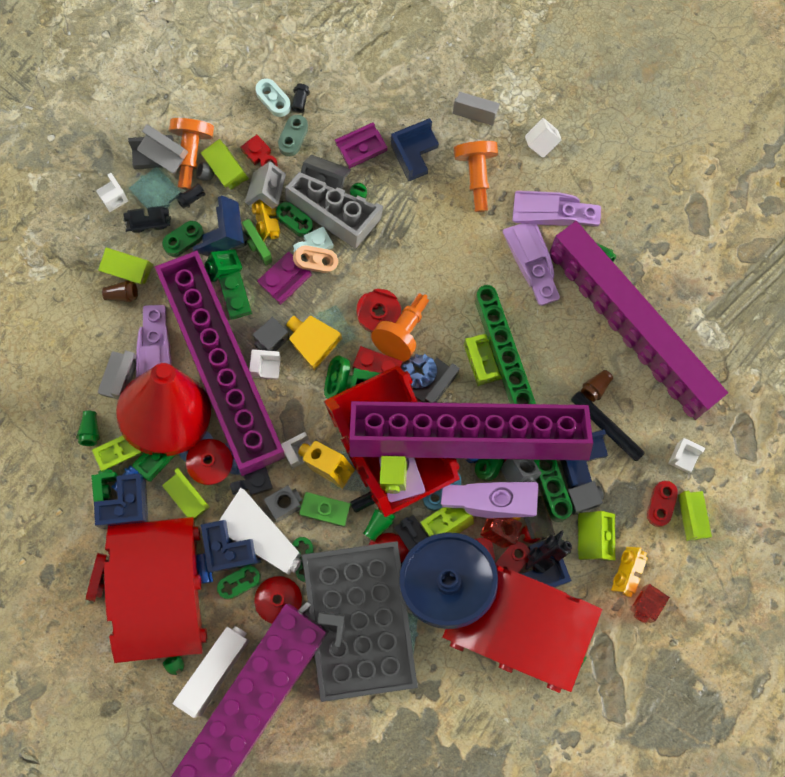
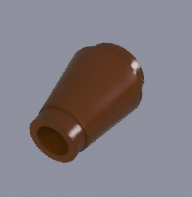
[102,280,138,303]
[581,370,613,402]

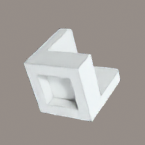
[525,118,561,157]
[96,173,128,212]
[249,350,281,380]
[281,432,311,469]
[668,438,705,474]

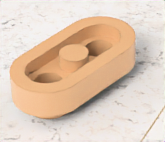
[293,245,338,273]

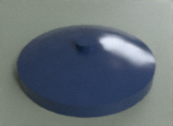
[399,533,498,629]

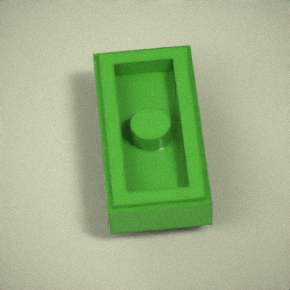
[242,219,272,266]
[299,492,351,527]

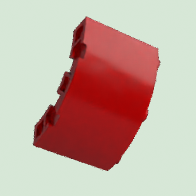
[324,365,460,517]
[104,517,207,663]
[442,564,603,693]

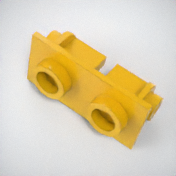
[252,199,280,241]
[611,547,648,598]

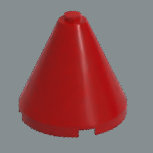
[116,363,211,456]

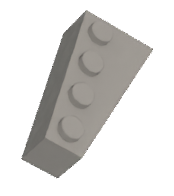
[285,172,383,249]

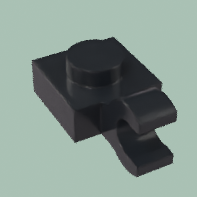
[229,466,273,496]

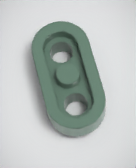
[278,115,308,156]

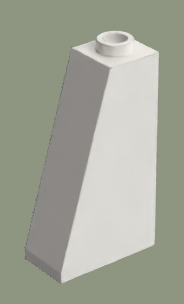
[219,488,302,575]
[173,626,249,718]

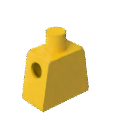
[286,316,342,371]
[298,441,355,489]

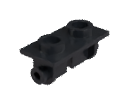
[123,206,171,233]
[394,515,428,552]
[525,530,572,573]

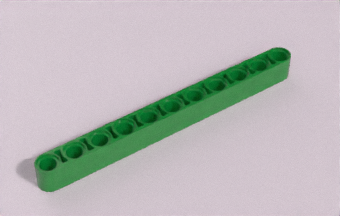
[475,285,573,522]

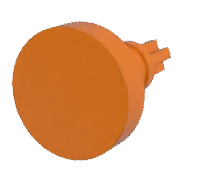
[169,118,214,189]
[454,141,498,212]
[371,293,429,361]

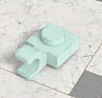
[293,227,334,257]

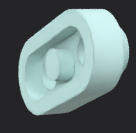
[256,79,291,117]

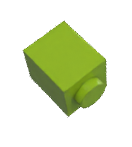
[380,456,407,494]

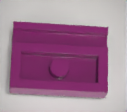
[335,122,388,169]
[257,251,312,305]

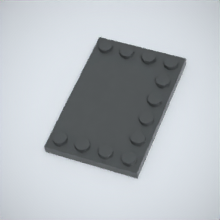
[302,541,418,702]

